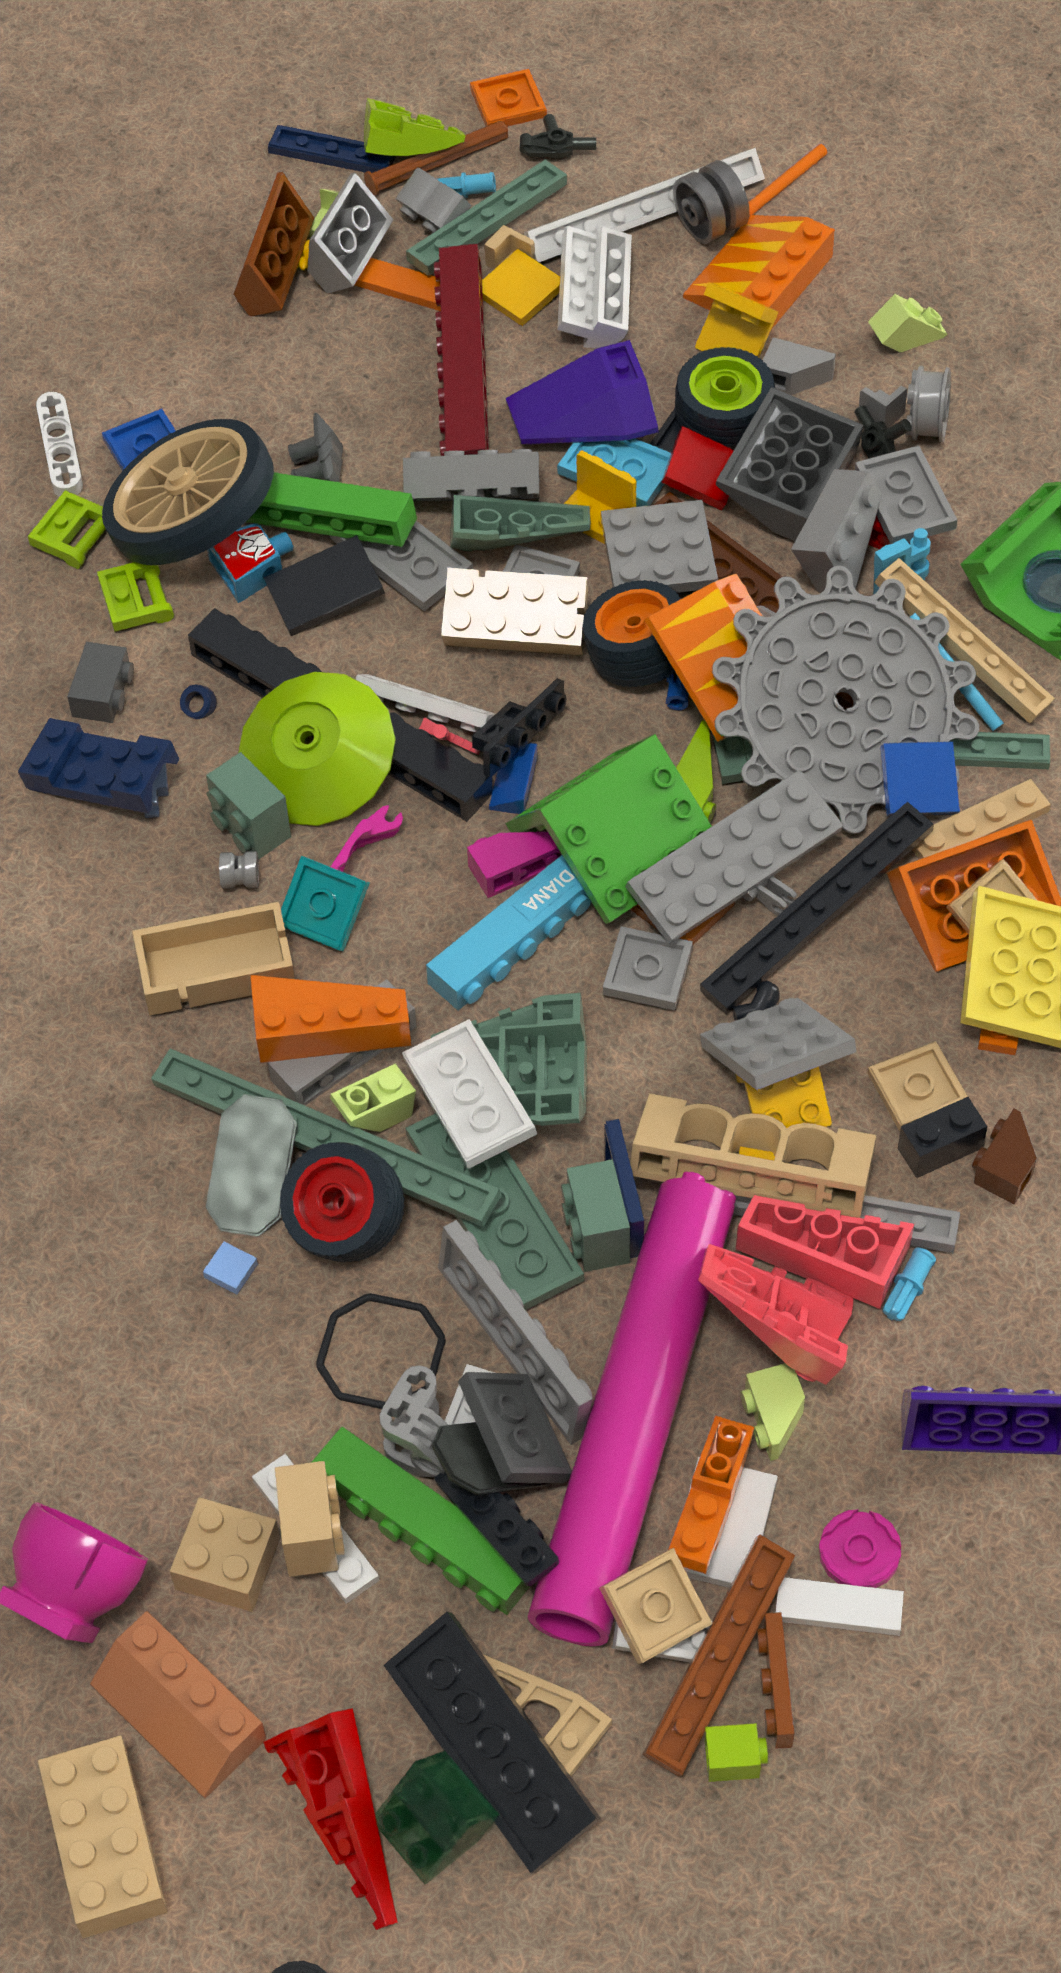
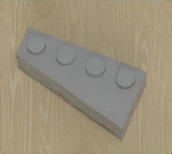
[403,449,540,502]

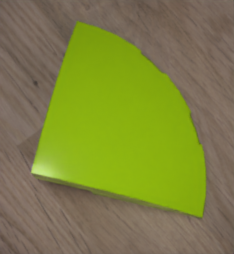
[364,98,466,156]

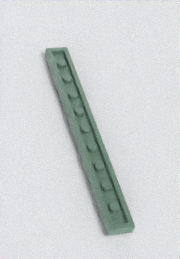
[151,1048,501,1227]

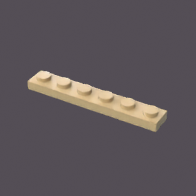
[874,558,1055,723]

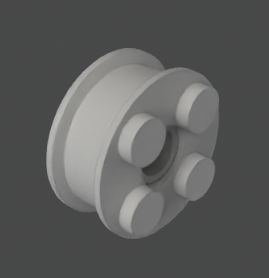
[906,366,951,442]

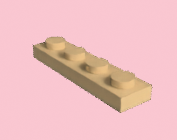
[912,779,1051,859]

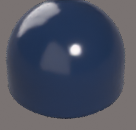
[180,684,217,720]

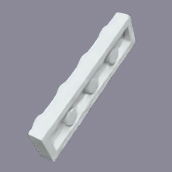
[356,674,496,732]
[252,1454,380,1604]

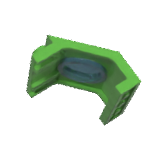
[960,481,1061,660]

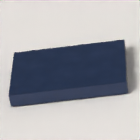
[604,1119,644,1259]

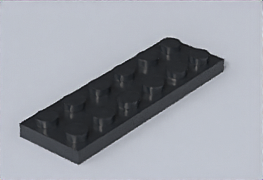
[384,1612,601,1873]

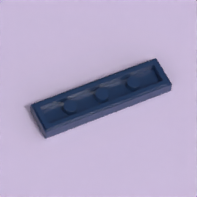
[268,125,396,173]

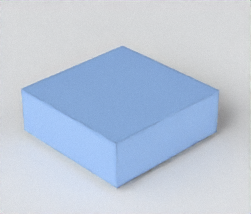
[203,1241,258,1295]

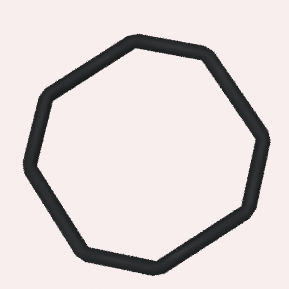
[316,1293,446,1409]

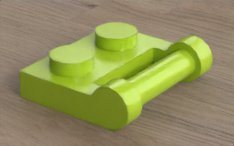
[28,490,106,569]
[97,562,174,632]

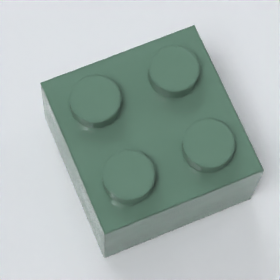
[206,752,291,860]
[561,1159,630,1272]

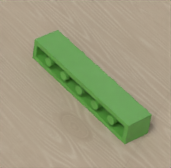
[246,472,417,547]
[311,1427,529,1615]

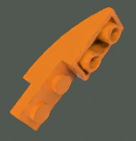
[668,1416,754,1574]

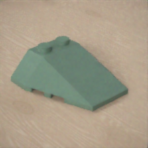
[431,993,587,1126]

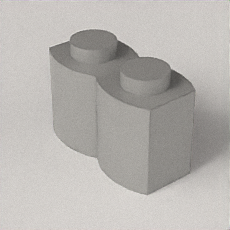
[395,167,471,233]

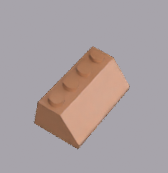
[90,1611,267,1798]

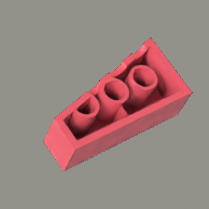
[736,1195,914,1309]

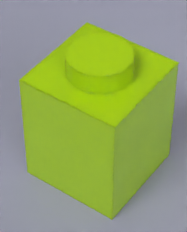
[704,1723,768,1782]

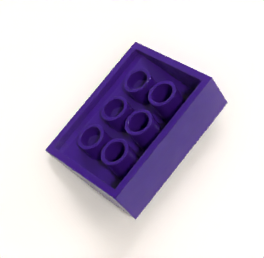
[901,1386,1061,1455]

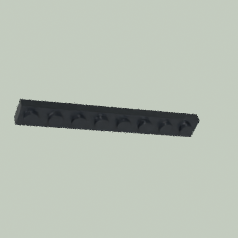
[700,802,934,1014]

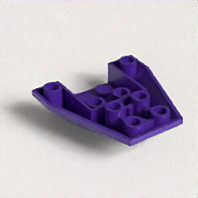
[506,340,659,444]

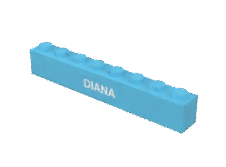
[426,855,591,1010]

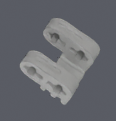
[380,1365,448,1477]

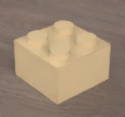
[275,1461,345,1577]
[170,1497,280,1612]

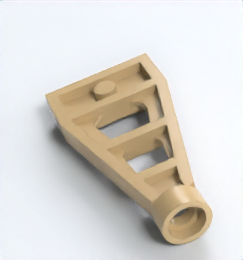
[483,1655,612,1777]

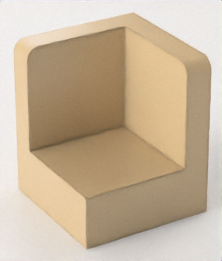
[484,225,535,270]

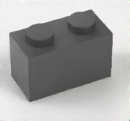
[67,642,134,723]

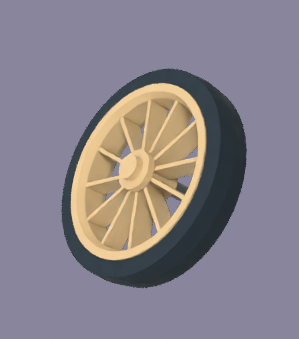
[102,419,274,565]

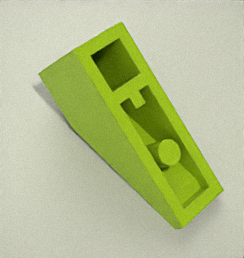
[676,720,716,822]

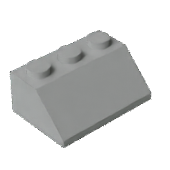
[307,172,393,293]

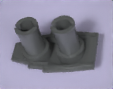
[288,413,343,482]

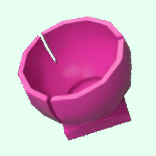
[0,1502,148,1643]

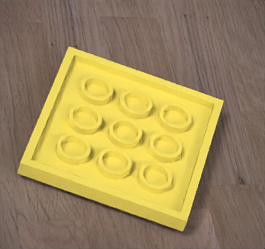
[960,886,1061,1048]

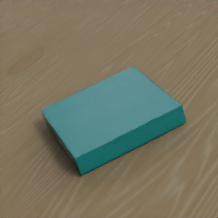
[281,856,370,951]

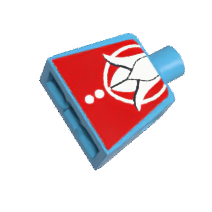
[207,523,293,603]

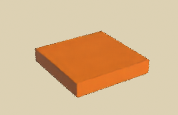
[470,69,547,127]

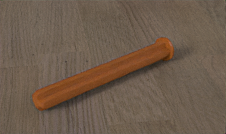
[364,121,508,196]

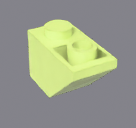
[868,294,947,353]
[330,1064,416,1132]
[740,1363,805,1461]

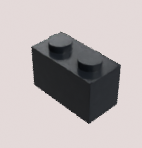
[898,1097,988,1178]

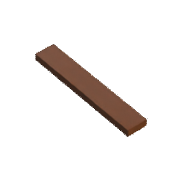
[642,1534,795,1777]

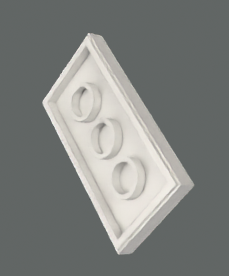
[402,1019,537,1169]

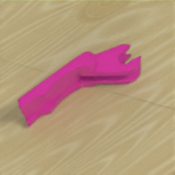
[330,805,403,872]

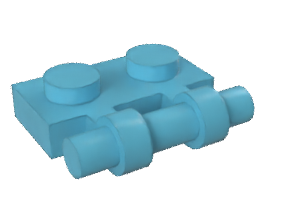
[873,528,931,595]

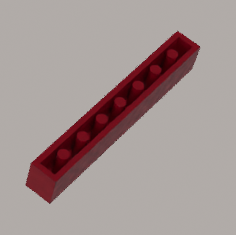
[434,244,489,456]

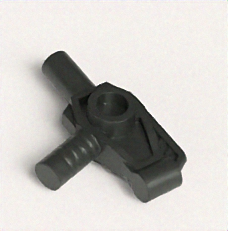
[519,114,596,159]
[854,405,912,459]

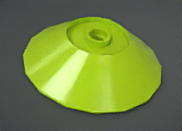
[238,672,396,826]

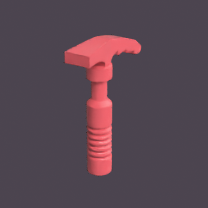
[419,717,480,755]

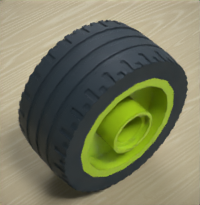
[675,347,775,450]

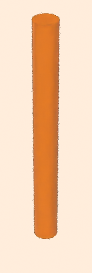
[748,144,827,216]

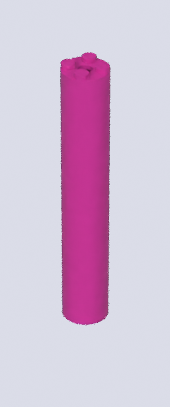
[527,1172,736,1646]

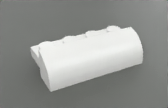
[558,226,632,348]

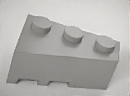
[791,469,882,593]

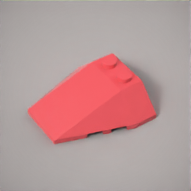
[698,1244,854,1385]

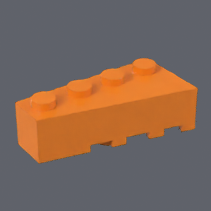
[250,975,412,1063]

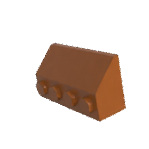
[233,172,314,316]

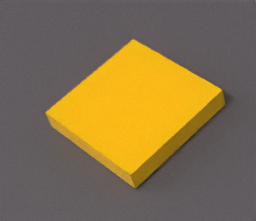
[482,249,560,326]

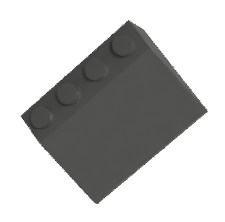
[716,387,863,541]

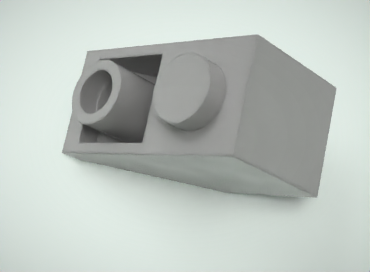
[763,338,836,395]

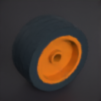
[582,580,680,687]

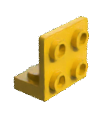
[695,282,778,358]
[564,450,636,544]
[735,1067,832,1128]

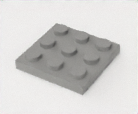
[601,500,718,593]
[700,998,856,1090]

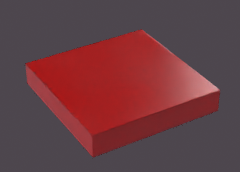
[661,426,734,511]

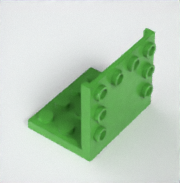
[505,734,712,924]

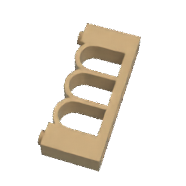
[630,1093,876,1218]

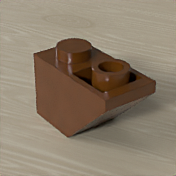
[972,1108,1037,1205]

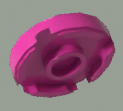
[819,1509,901,1588]

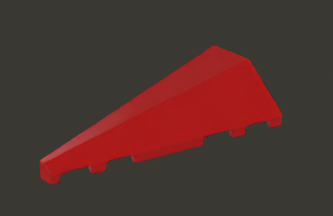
[263,1708,398,1930]

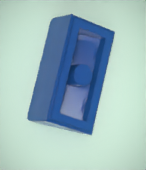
[489,743,538,814]

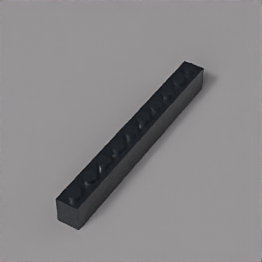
[188,608,493,822]

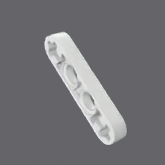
[36,392,83,497]

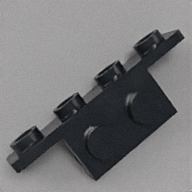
[472,678,567,778]
[435,1472,560,1587]

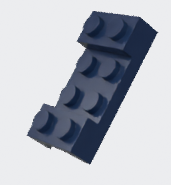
[18,718,179,814]

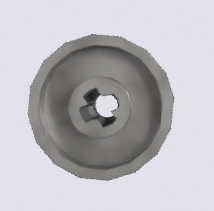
[673,160,750,244]

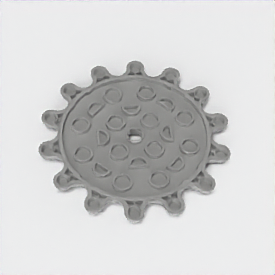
[712,566,979,834]

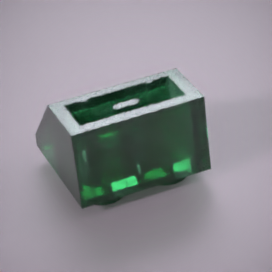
[375,1751,499,1885]

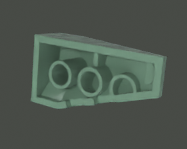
[450,495,590,551]

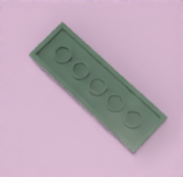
[405,1113,585,1310]

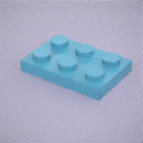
[557,438,671,507]

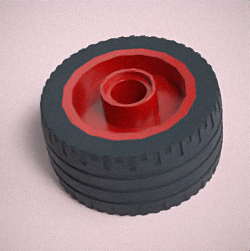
[280,1142,405,1262]

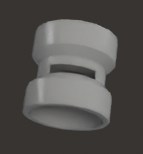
[219,851,259,889]

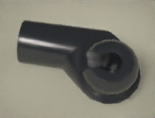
[732,981,780,1021]

